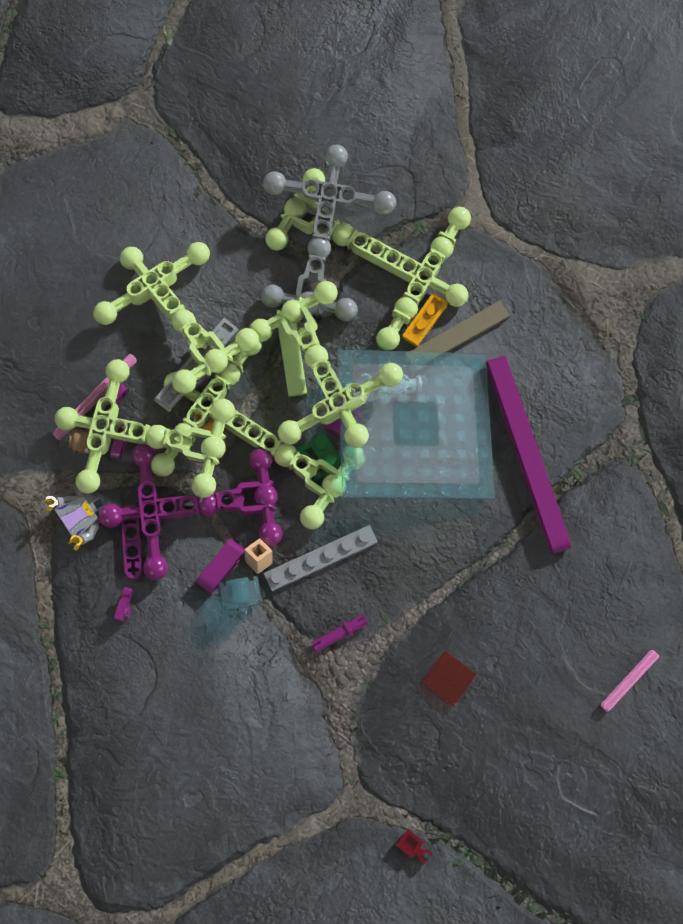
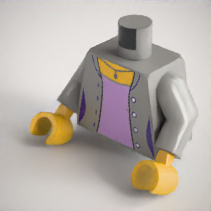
[43,496,104,550]

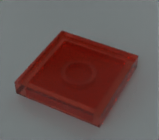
[421,651,477,706]

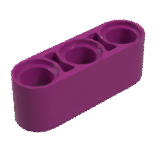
[196,539,245,595]

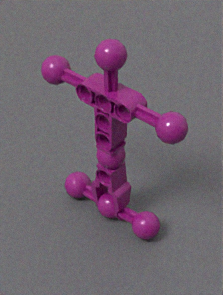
[98,443,283,580]

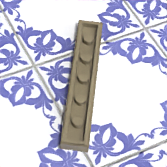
[405,300,510,371]

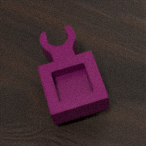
[114,587,133,623]

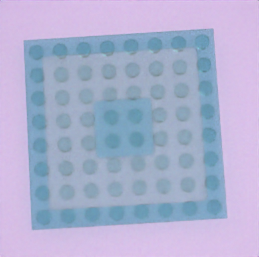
[337,349,495,499]

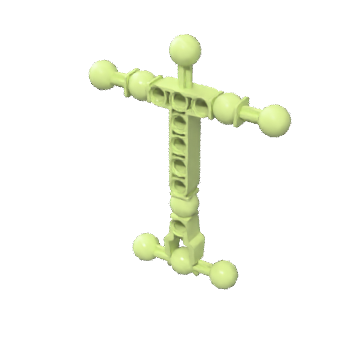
[265,168,471,351]
[151,340,367,529]

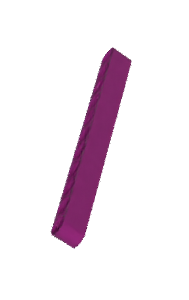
[486,355,571,554]

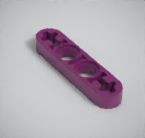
[121,504,143,580]

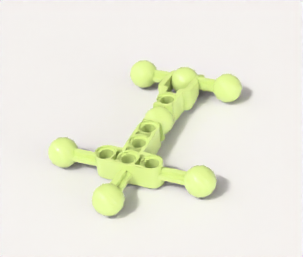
[93,242,259,394]
[249,281,403,448]
[55,359,235,498]

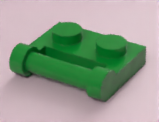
[297,432,343,482]

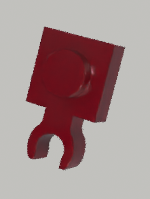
[396,829,433,864]

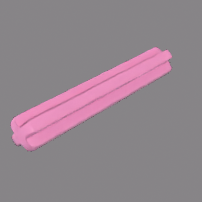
[600,650,659,712]

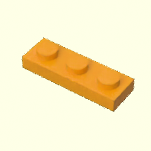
[402,292,449,347]

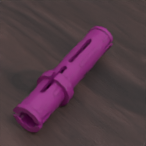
[311,613,369,653]

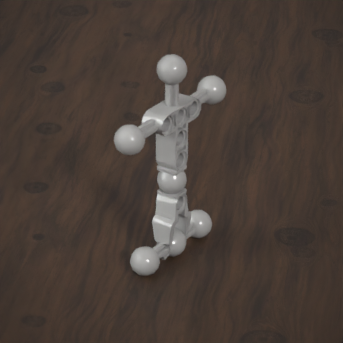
[261,144,396,321]

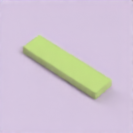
[278,323,307,397]

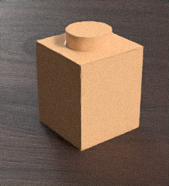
[245,539,272,574]

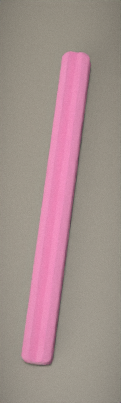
[53,354,137,440]

